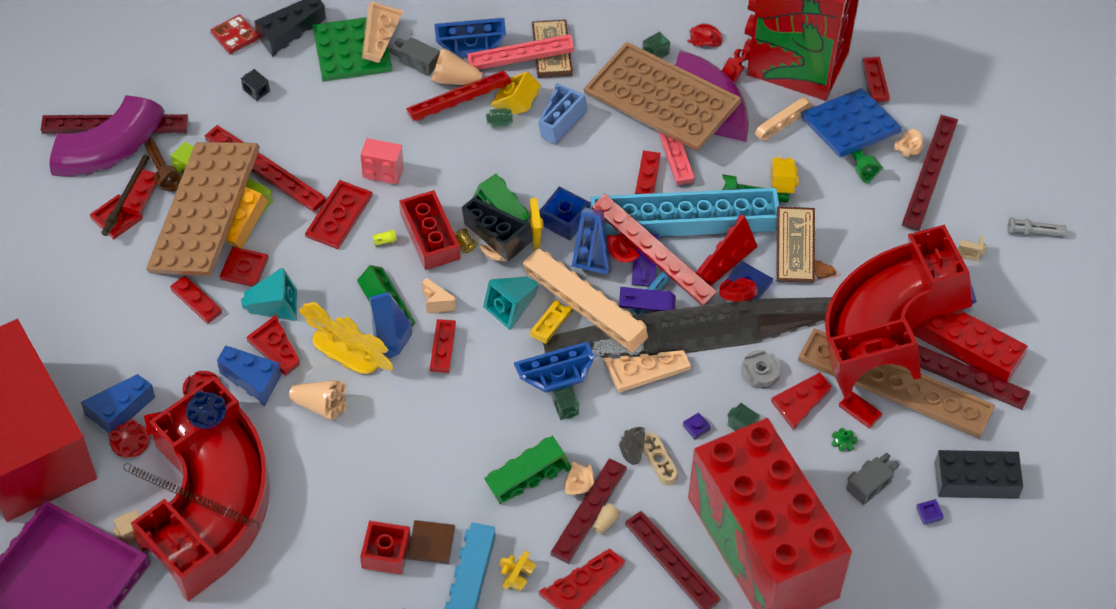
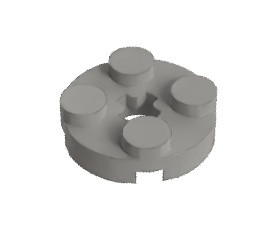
[741,350,781,388]

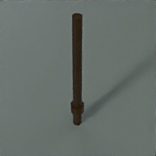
[101,155,150,236]

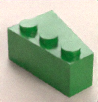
[473,173,530,222]

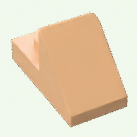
[422,278,456,313]

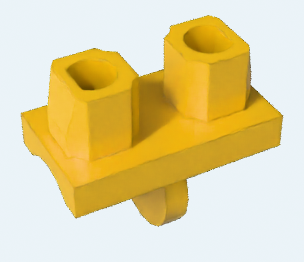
[499,551,536,591]

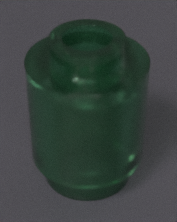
[486,108,513,128]

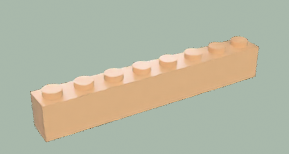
[522,248,648,352]

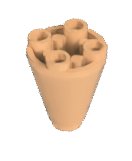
[431,48,482,86]
[289,380,346,420]

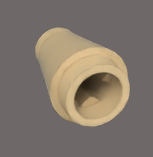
[592,503,620,535]

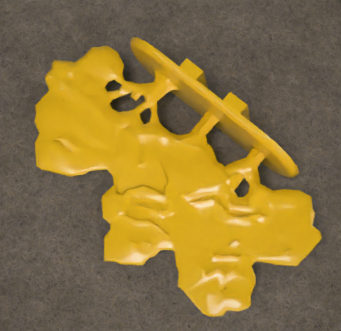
[299,302,393,374]

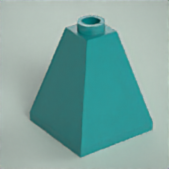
[241,268,297,321]
[483,276,538,330]

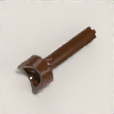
[144,137,182,192]

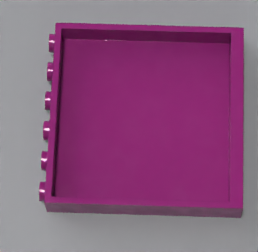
[0,500,150,609]

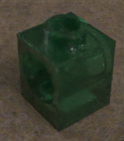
[553,385,579,420]

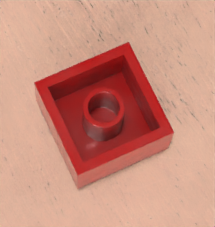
[360,520,411,575]

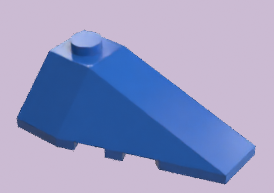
[369,292,412,358]

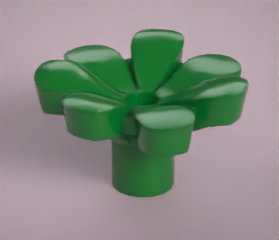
[831,428,858,452]

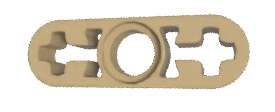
[641,433,677,485]

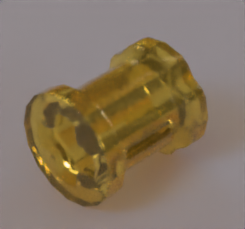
[455,228,477,253]

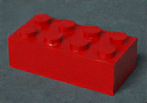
[399,190,460,270]

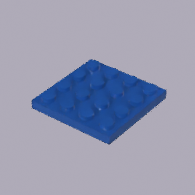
[801,88,902,158]

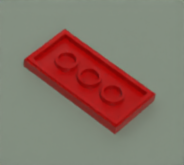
[305,180,373,250]

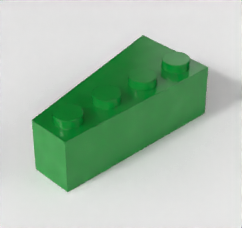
[484,435,572,504]

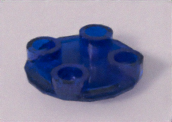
[186,391,227,429]

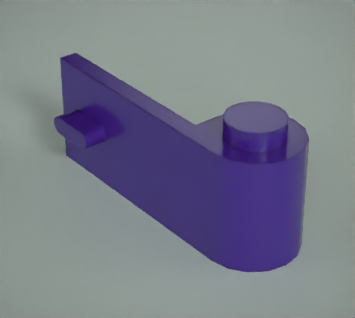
[631,234,659,286]
[619,287,676,321]

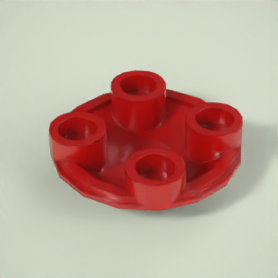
[109,420,150,458]

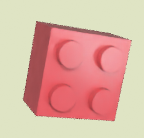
[360,138,404,185]

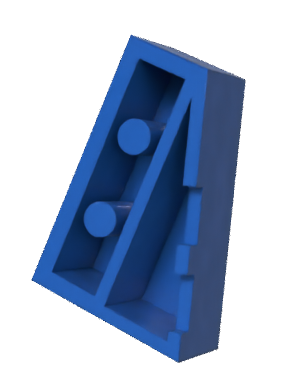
[571,208,612,274]
[217,345,281,407]
[81,374,155,434]

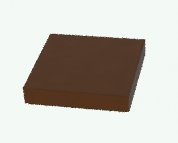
[408,520,455,564]

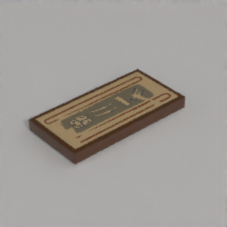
[532,19,573,78]
[776,206,815,283]

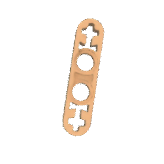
[755,97,812,141]

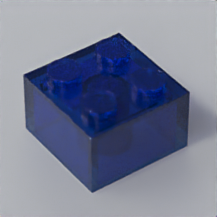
[539,186,591,240]

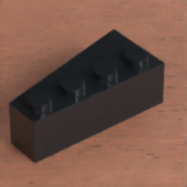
[254,0,326,57]
[461,197,533,262]

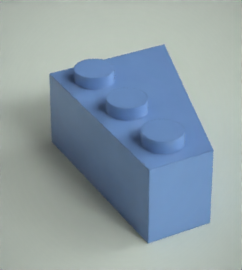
[538,83,588,144]

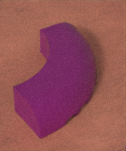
[675,50,749,142]
[49,95,165,177]

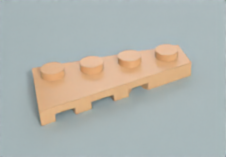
[362,1,403,63]
[604,350,691,393]

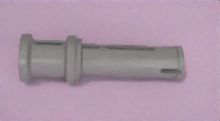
[1008,217,1067,237]

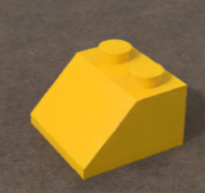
[491,71,541,115]

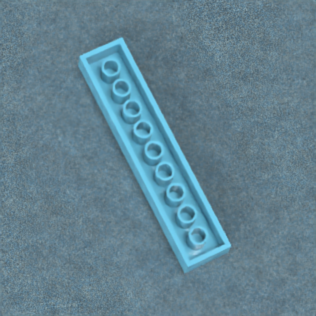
[590,188,779,237]

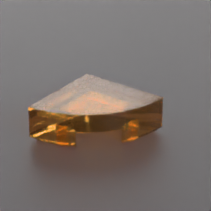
[815,260,836,279]

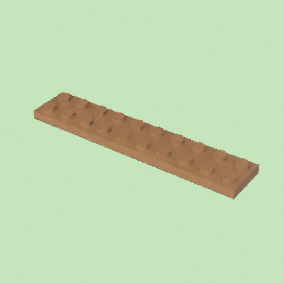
[798,328,995,439]

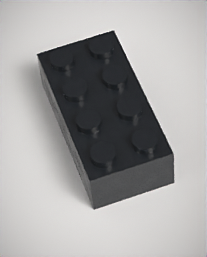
[934,450,1023,499]

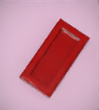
[839,391,883,429]

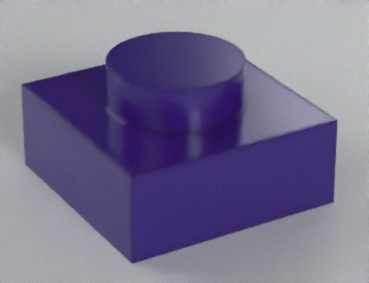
[683,412,711,440]
[916,499,944,525]

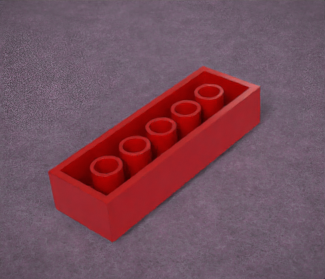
[912,310,1028,382]

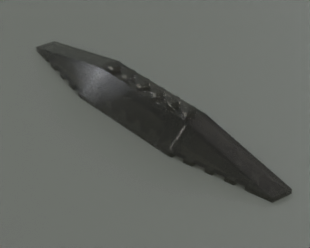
[543,297,832,358]

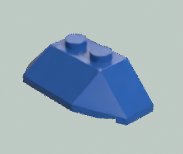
[434,17,506,58]
[514,341,595,393]

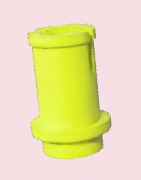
[372,229,397,246]

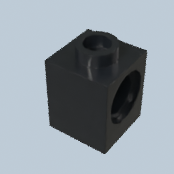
[241,69,270,101]

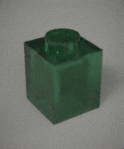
[642,31,670,58]
[727,402,760,431]

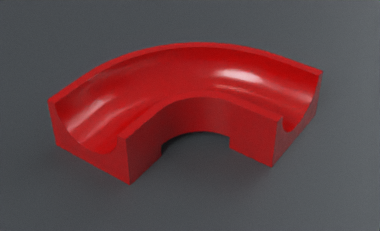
[825,224,972,399]
[131,376,270,602]

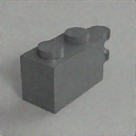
[388,37,440,76]
[846,453,900,505]

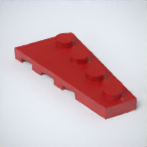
[695,215,758,286]
[539,548,625,609]

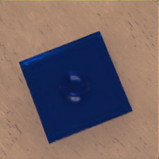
[725,261,773,307]

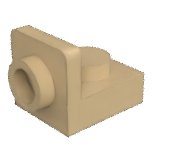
[958,236,987,262]

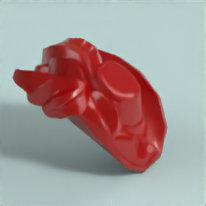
[687,23,723,47]
[607,233,640,263]

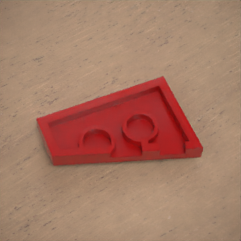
[246,315,300,376]
[771,372,831,431]

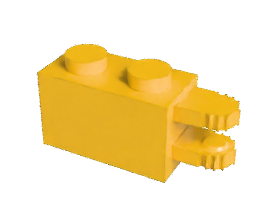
[770,156,799,193]

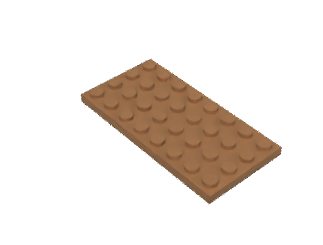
[584,42,741,152]
[146,142,260,276]

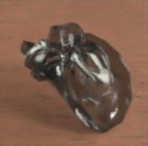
[619,427,645,465]

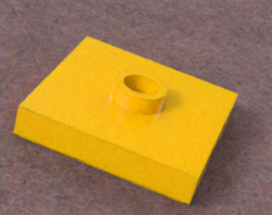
[529,198,543,251]

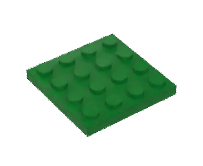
[312,17,393,81]

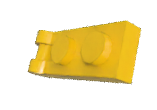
[530,300,573,344]

